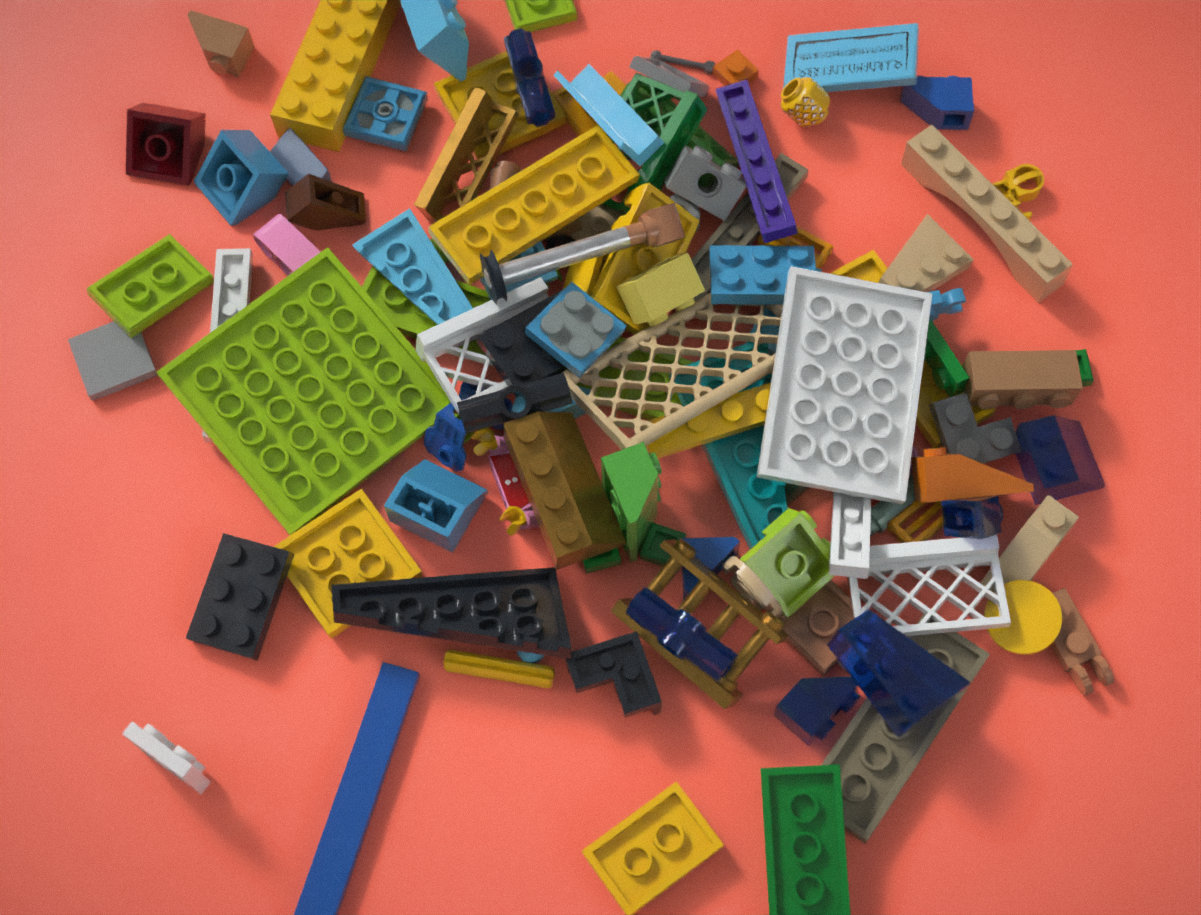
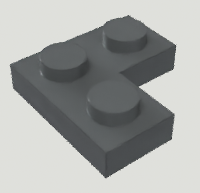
[929,393,1022,463]

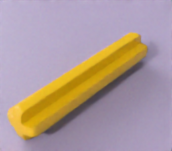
[443,649,555,688]

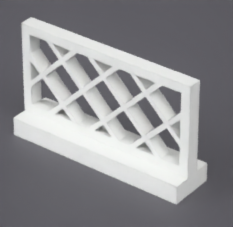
[415,277,549,414]
[848,534,1011,641]

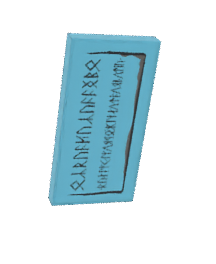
[783,23,920,92]

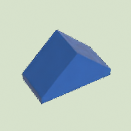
[682,537,740,600]

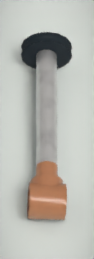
[480,203,685,305]

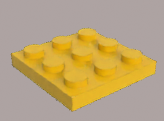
[434,45,566,160]
[273,488,423,639]

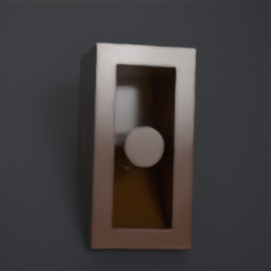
[285,173,366,231]

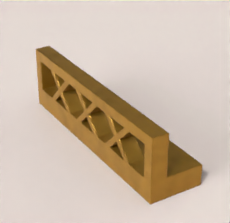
[414,87,519,222]

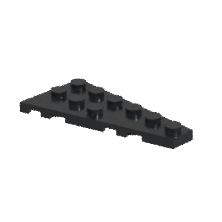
[331,567,572,659]

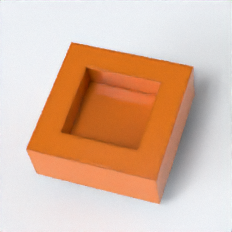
[713,49,759,86]

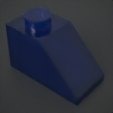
[941,495,1003,539]

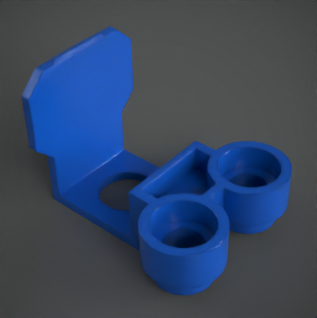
[423,382,513,472]

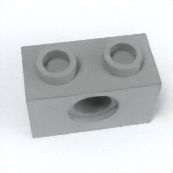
[664,145,746,221]

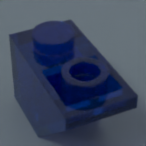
[774,676,862,746]

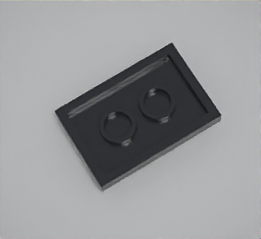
[477,289,568,398]
[185,533,294,661]

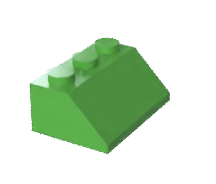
[601,442,662,563]

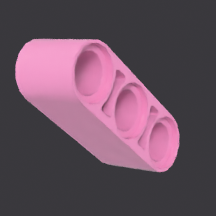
[252,214,321,276]

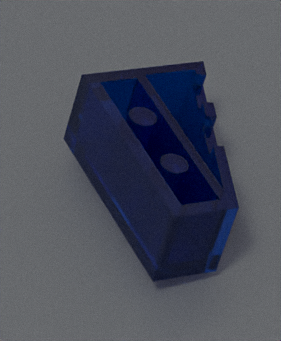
[827,609,971,738]

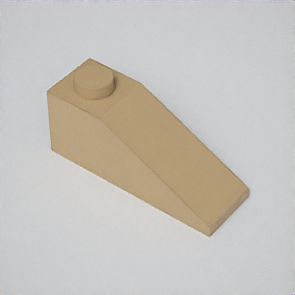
[975,495,1079,600]

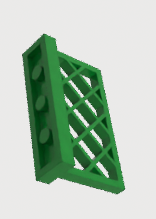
[602,72,708,215]

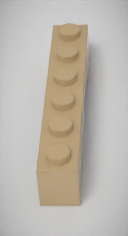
[901,125,1073,303]

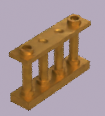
[610,539,790,710]

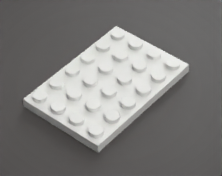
[757,266,932,505]

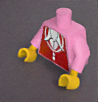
[471,428,539,536]

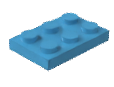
[709,245,816,305]

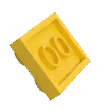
[581,781,724,915]

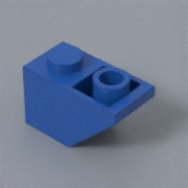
[900,75,974,130]

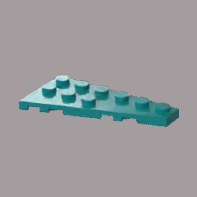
[669,342,788,549]

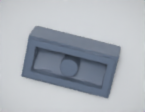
[270,128,332,186]

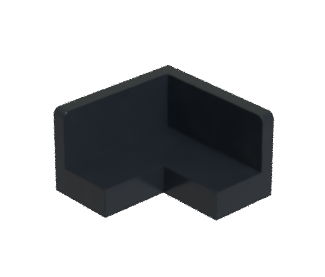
[565,631,662,717]

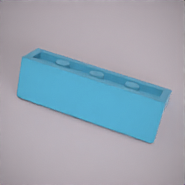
[553,64,665,167]

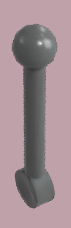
[650,50,716,75]

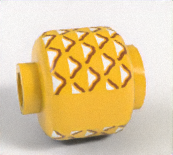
[781,77,830,127]

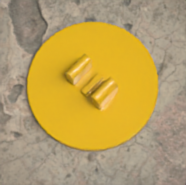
[984,580,1062,655]

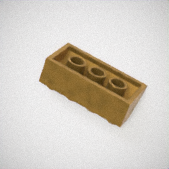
[503,411,626,570]

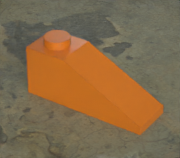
[911,447,1034,503]

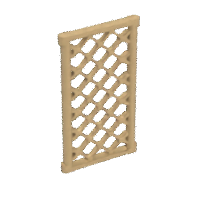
[560,293,783,450]

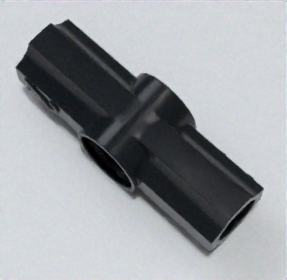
[457,373,573,433]

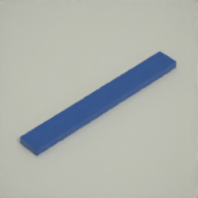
[294,662,420,915]

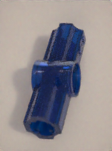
[503,28,555,127]
[625,587,738,683]

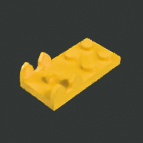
[590,183,700,335]

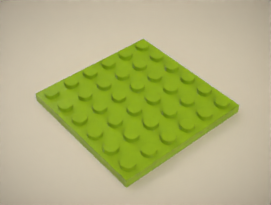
[156,247,456,536]

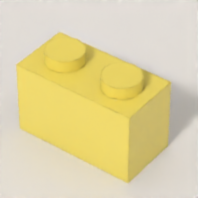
[616,252,705,326]

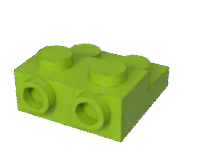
[740,508,835,618]

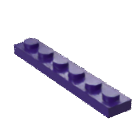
[715,80,798,243]

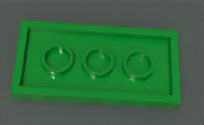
[760,764,851,915]

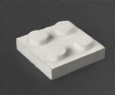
[122,721,211,795]

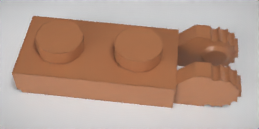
[1050,588,1115,696]

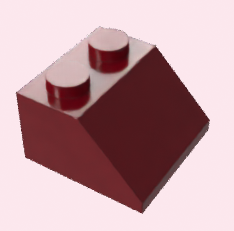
[125,102,206,186]

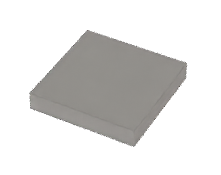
[629,55,710,97]
[68,321,158,401]

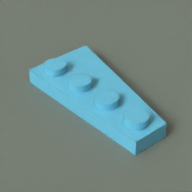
[352,208,473,325]

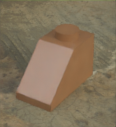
[187,10,255,77]

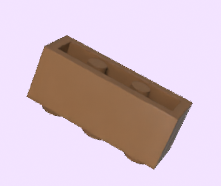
[962,350,1083,410]

